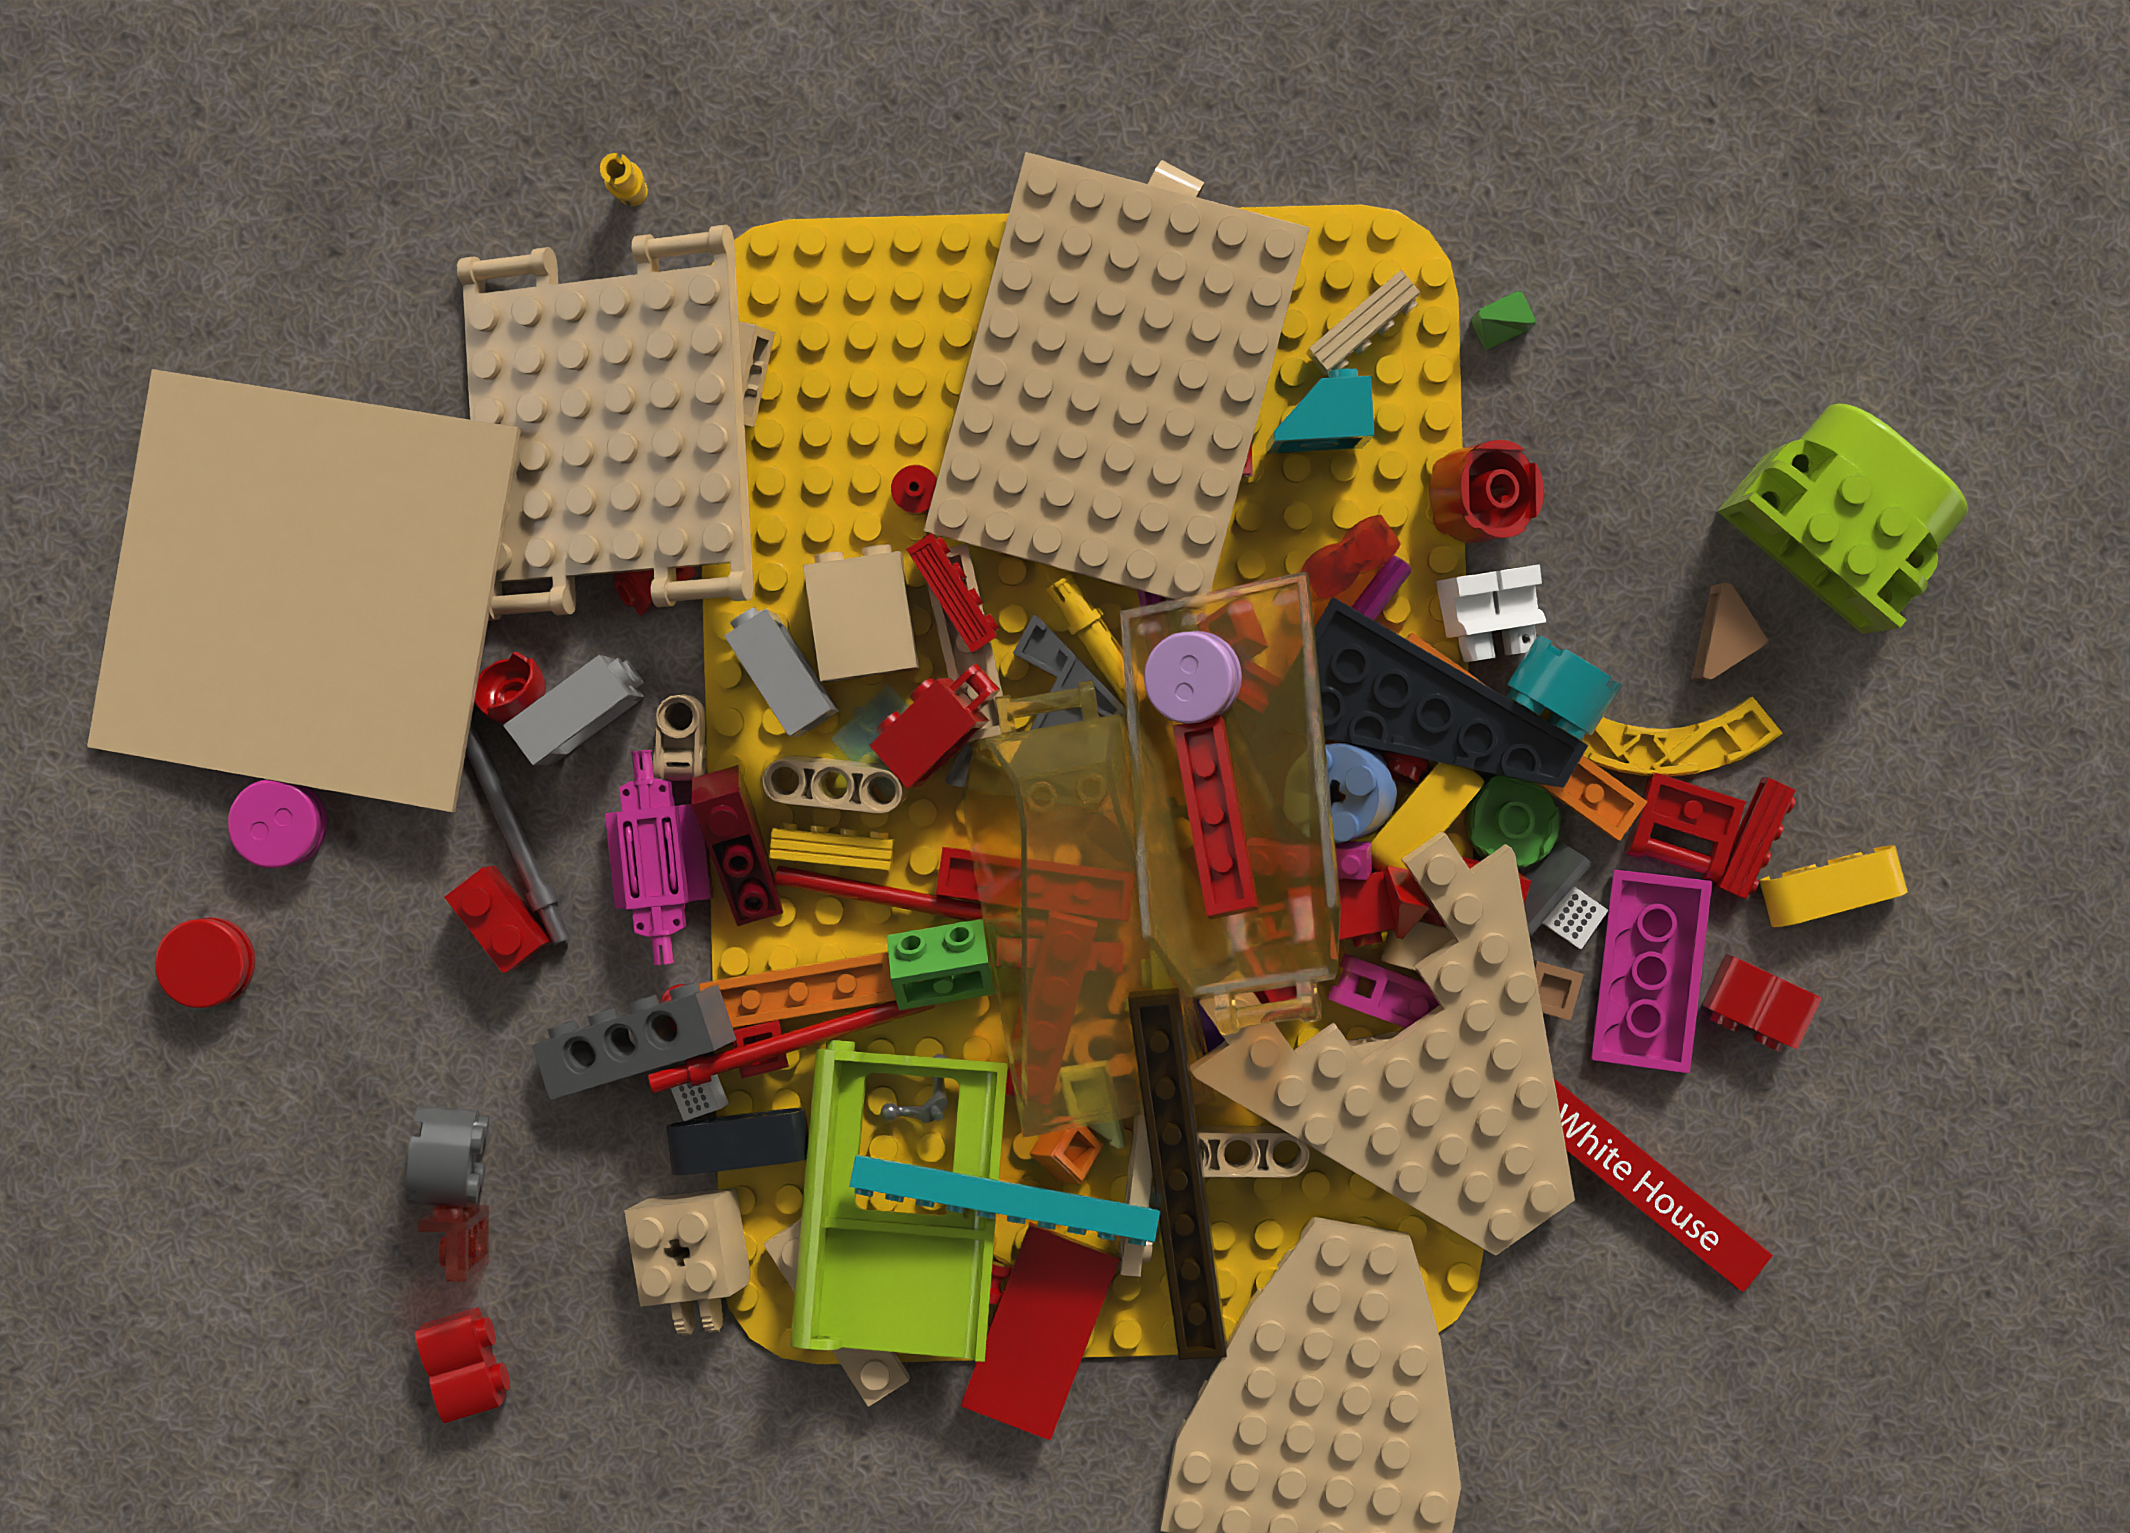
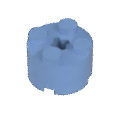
[1284,743,1397,843]

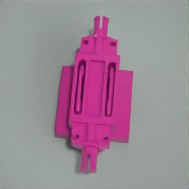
[605,749,714,965]

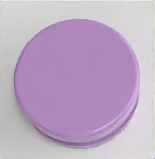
[1144,631,1242,724]

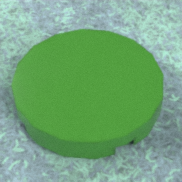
[1464,775,1561,868]

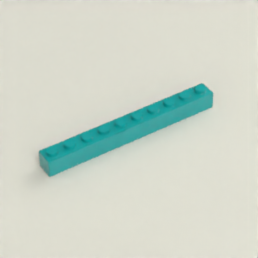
[849,1154,1160,1246]

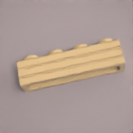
[1306,270,1420,376]

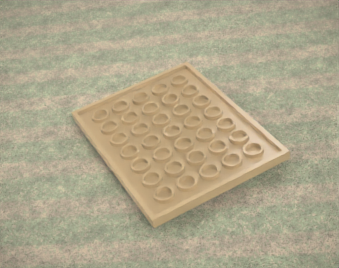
[924,152,1310,608]

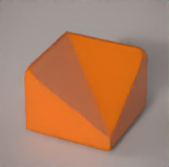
[1029,1115,1104,1185]

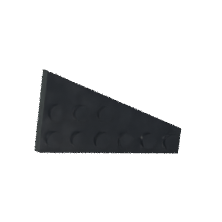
[1257,597,1588,788]

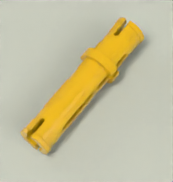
[1046,572,1148,709]

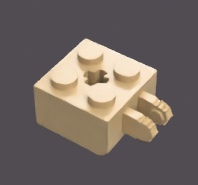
[624,1187,750,1336]

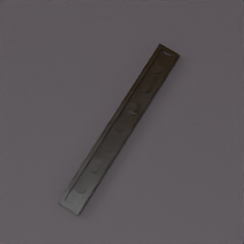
[1128,988,1227,1360]

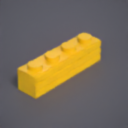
[769,822,895,870]

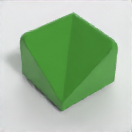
[1471,291,1536,350]

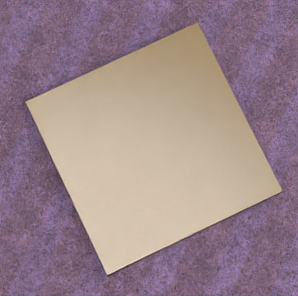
[87,369,521,812]

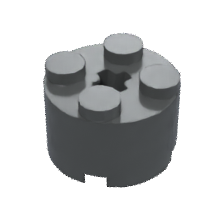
[406,1106,490,1208]

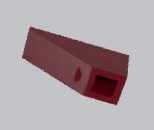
[692,765,783,926]

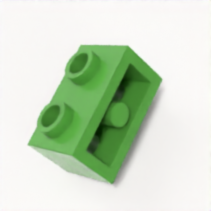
[887,919,995,1010]

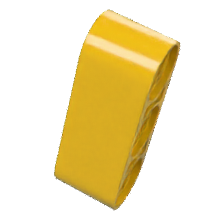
[1365,761,1485,879]
[1759,845,1908,927]

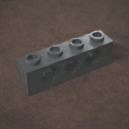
[532,981,736,1100]

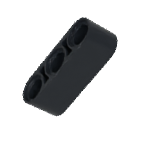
[666,1108,809,1175]

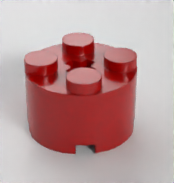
[1429,440,1544,543]

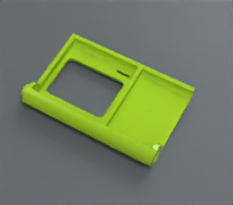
[790,1040,1008,1362]

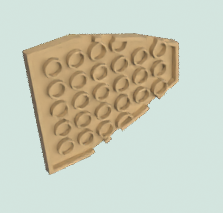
[1160,1217,1461,1533]

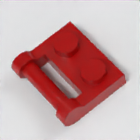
[1624,772,1746,883]

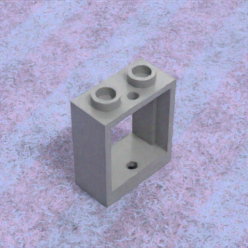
[724,607,840,737]
[503,655,645,765]

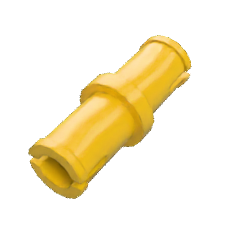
[600,153,648,206]

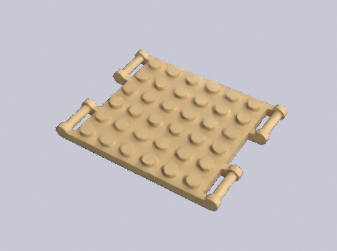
[457,225,753,621]

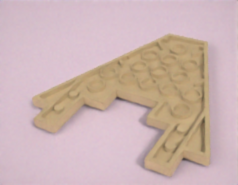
[1190,831,1575,1256]

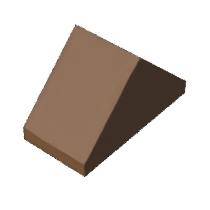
[1691,583,1769,681]

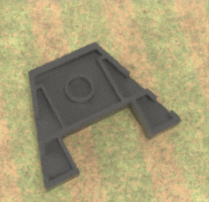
[945,615,1140,809]

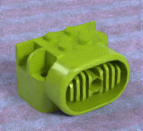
[1717,403,1968,634]

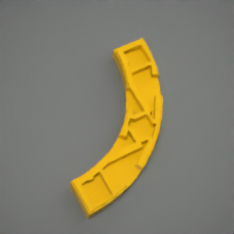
[1518,696,1783,777]

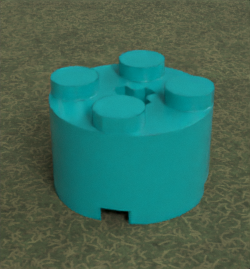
[1507,635,1623,741]

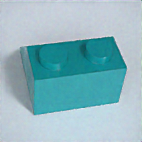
[1266,369,1374,454]

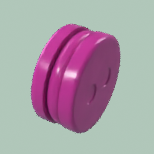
[228,779,327,869]

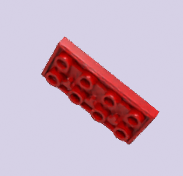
[960,1222,1120,1441]

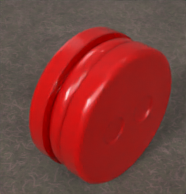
[155,917,255,1008]

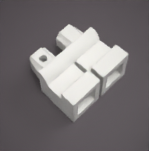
[1436,564,1546,662]

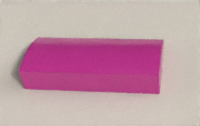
[1591,869,1712,1073]

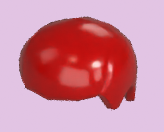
[474,652,546,724]

